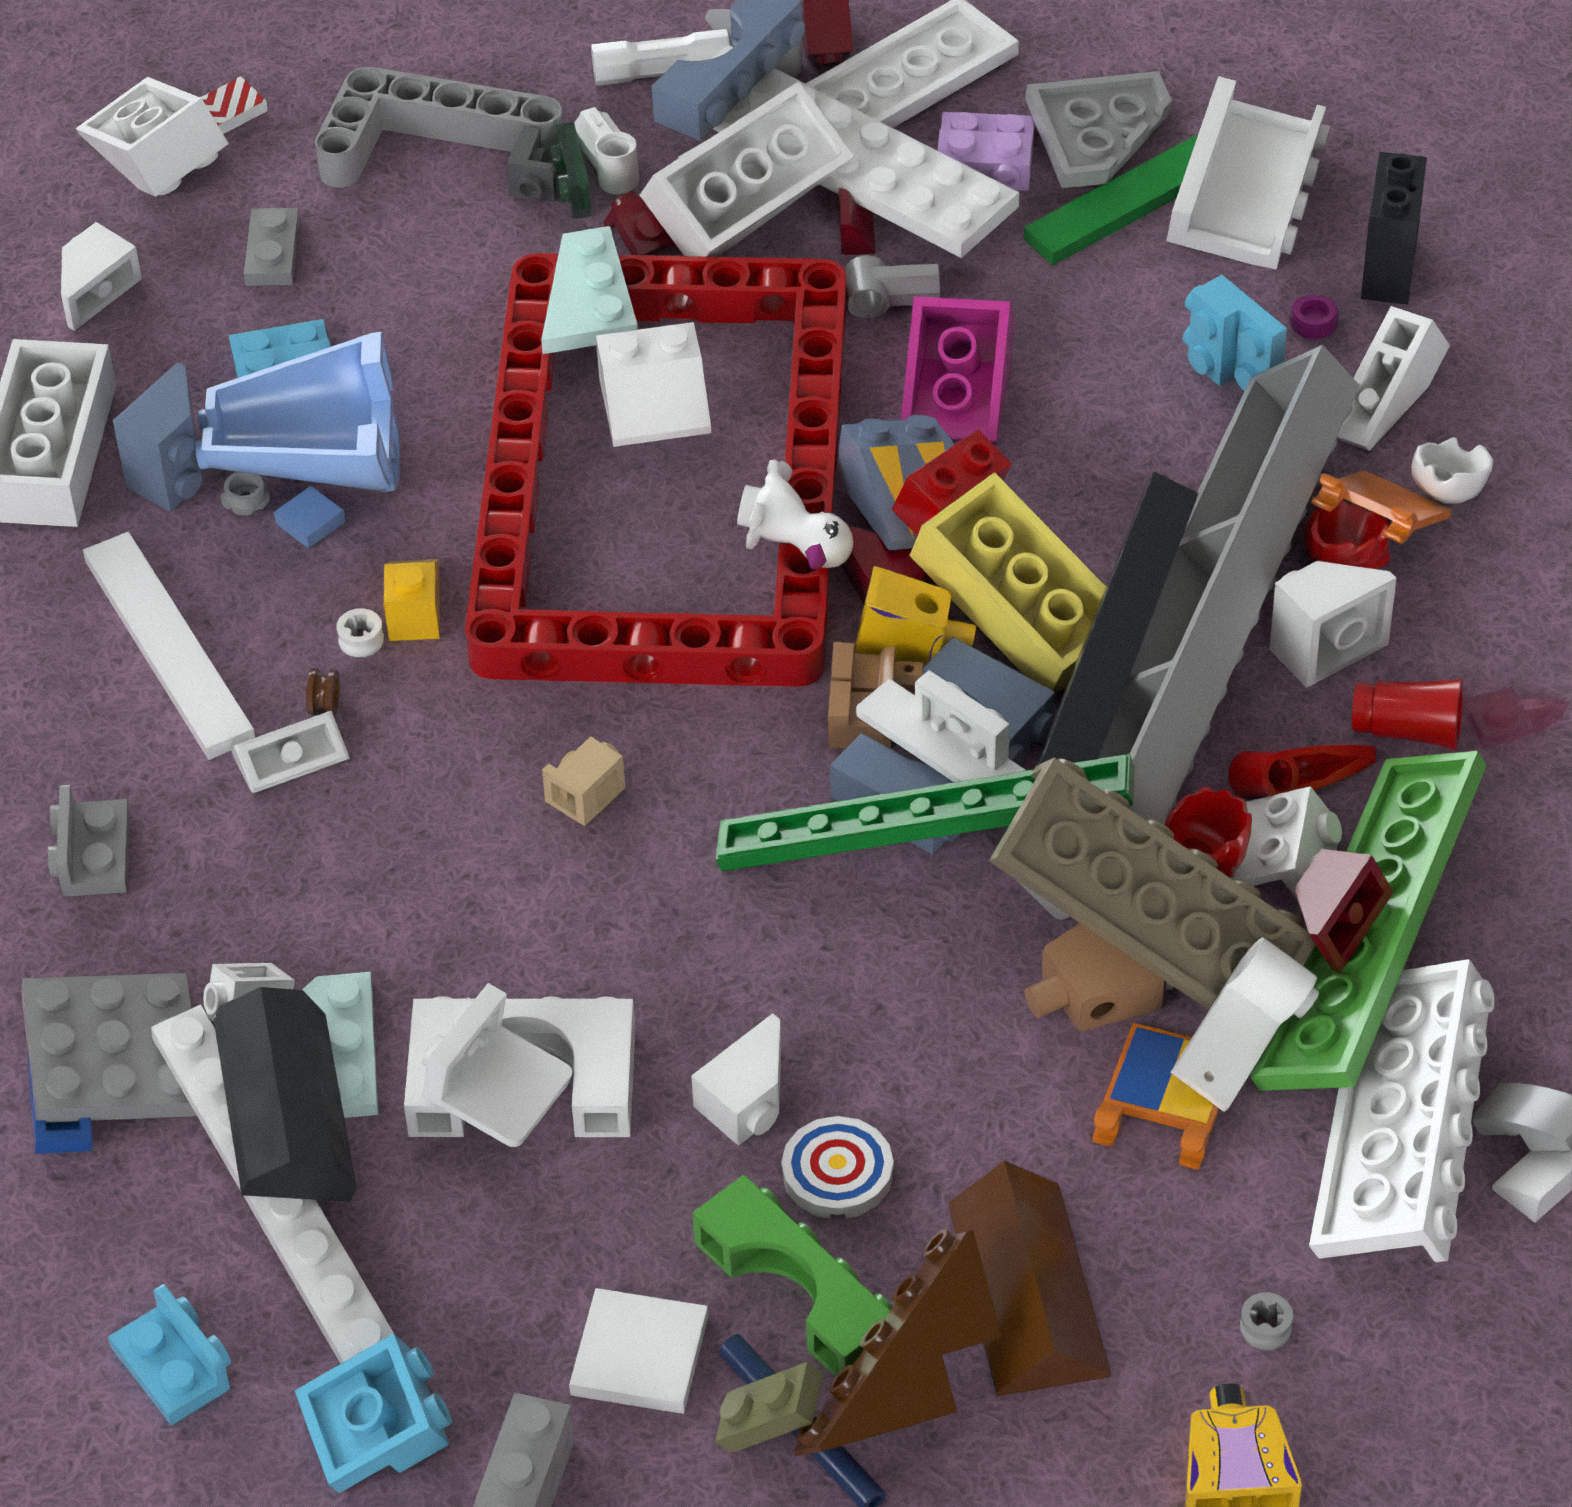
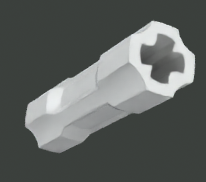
[591,29,729,86]

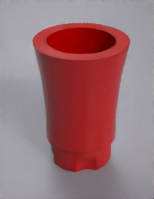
[1352,678,1463,751]

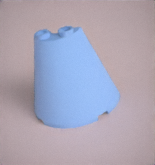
[195,332,400,492]

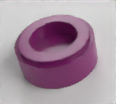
[1290,295,1339,339]

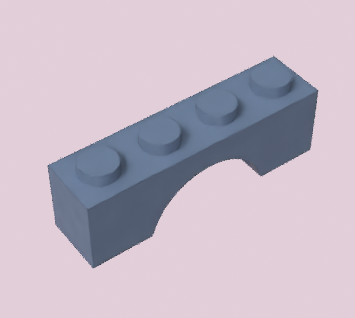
[651,0,805,141]

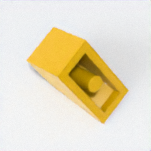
[384,559,440,641]

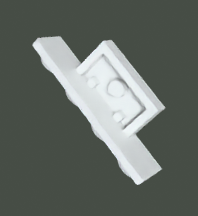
[856,670,1026,782]

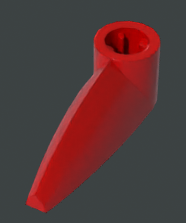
[1228,745,1377,798]

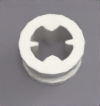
[337,608,384,657]

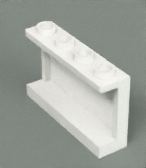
[1166,76,1331,269]

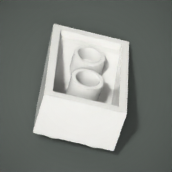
[75,77,229,197]

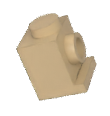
[542,737,625,826]

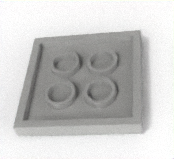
[21,973,196,1123]

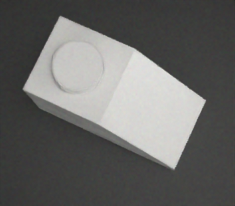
[61,222,142,331]
[691,1013,782,1146]

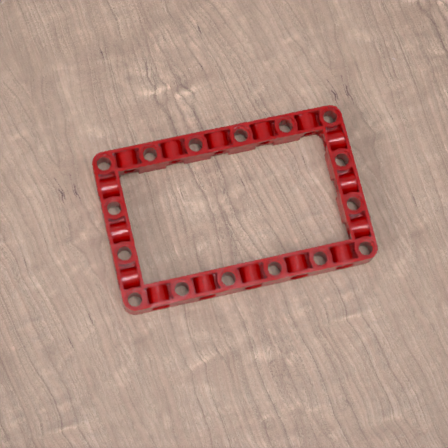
[465,253,847,687]

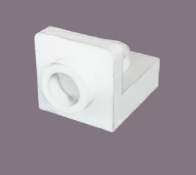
[203,963,295,1022]

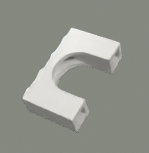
[404,996,635,1137]

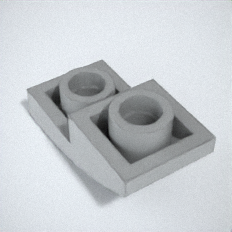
[1471,1083,1572,1152]

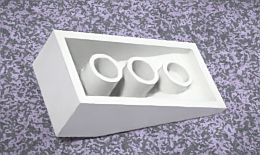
[640,81,855,257]

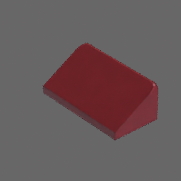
[838,187,876,255]

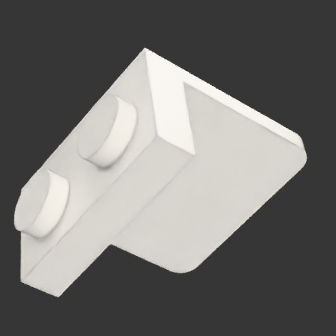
[1231,786,1342,900]
[422,983,572,1147]

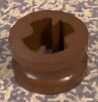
[306,668,340,716]

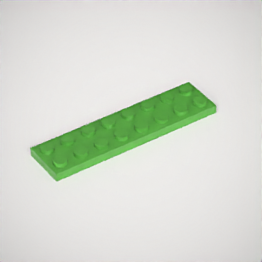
[1250,751,1487,1091]

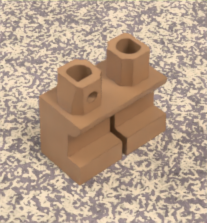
[828,642,923,748]

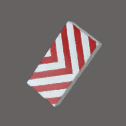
[200,77,268,134]

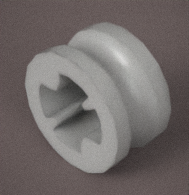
[1240,1292,1293,1350]

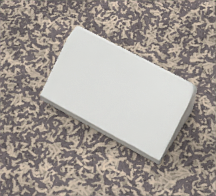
[231,711,350,794]
[1492,1150,1572,1223]

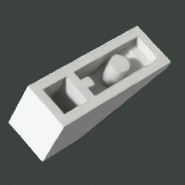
[1336,306,1450,451]

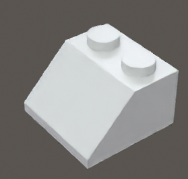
[596,322,711,447]
[1269,561,1396,688]

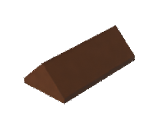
[949,1161,1111,1397]

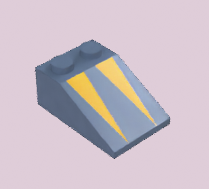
[836,415,954,550]

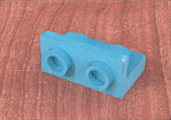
[108,1284,231,1426]

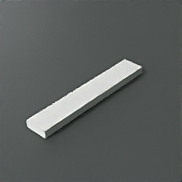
[83,531,255,760]

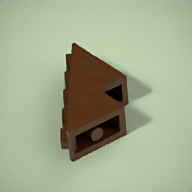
[794,1229,1002,1456]

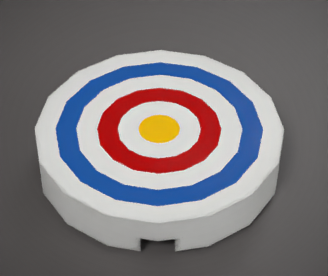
[781,1116,894,1218]

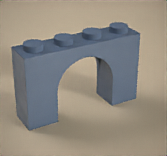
[830,637,1055,855]

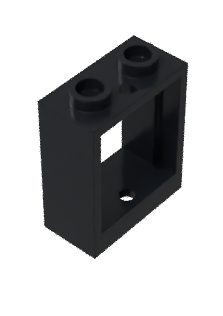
[1361,152,1427,305]

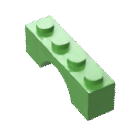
[692,1175,893,1377]

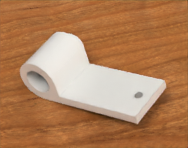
[1170,937,1319,1112]

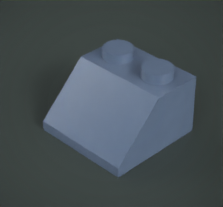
[113,362,203,512]

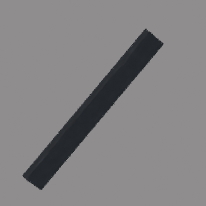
[1036,471,1199,765]

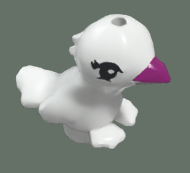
[737,459,853,569]

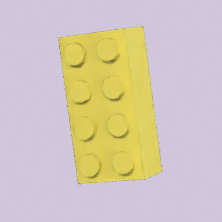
[909,472,1106,694]

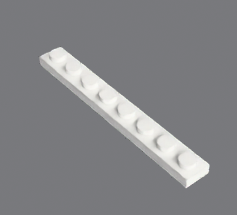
[151,1004,394,1364]

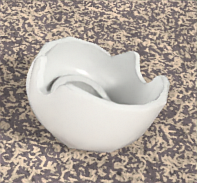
[1411,437,1494,504]

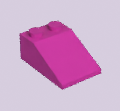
[901,296,1015,444]

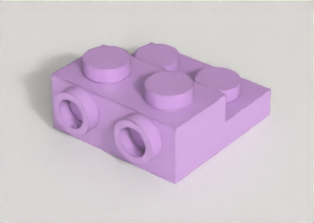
[937,112,1035,191]

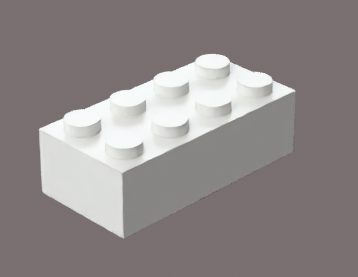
[0,339,116,527]

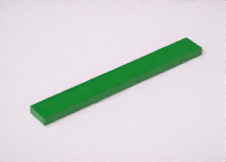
[716,754,1135,872]

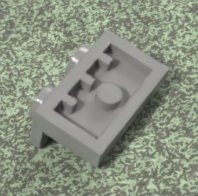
[48,785,130,897]

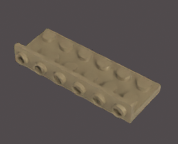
[989,758,1315,1010]

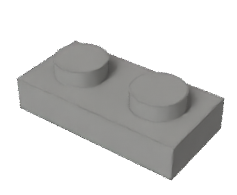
[244,208,300,286]

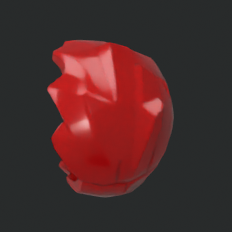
[1304,499,1391,570]
[1164,787,1252,878]

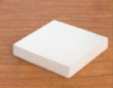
[569,1288,708,1414]

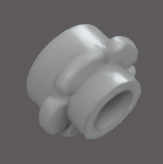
[221,472,270,515]

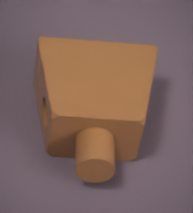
[1024,923,1164,1031]

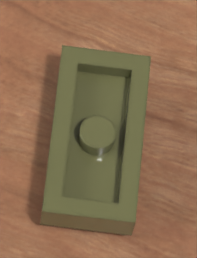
[715,1362,824,1452]

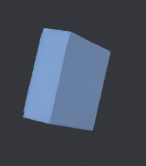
[274,486,346,549]

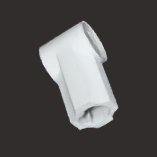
[571,107,640,194]

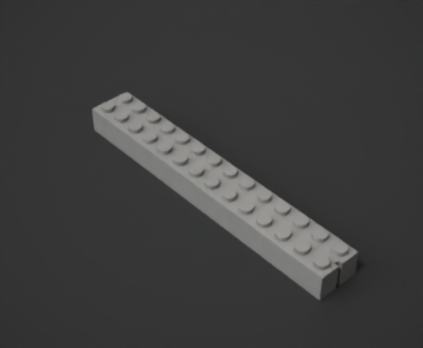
[1016,345,1360,920]

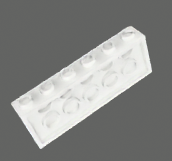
[1309,959,1494,1262]

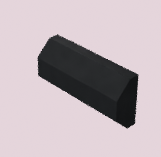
[214,987,357,1202]

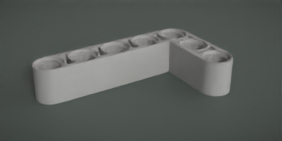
[315,67,564,188]

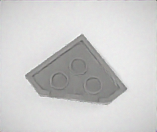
[1025,71,1172,188]

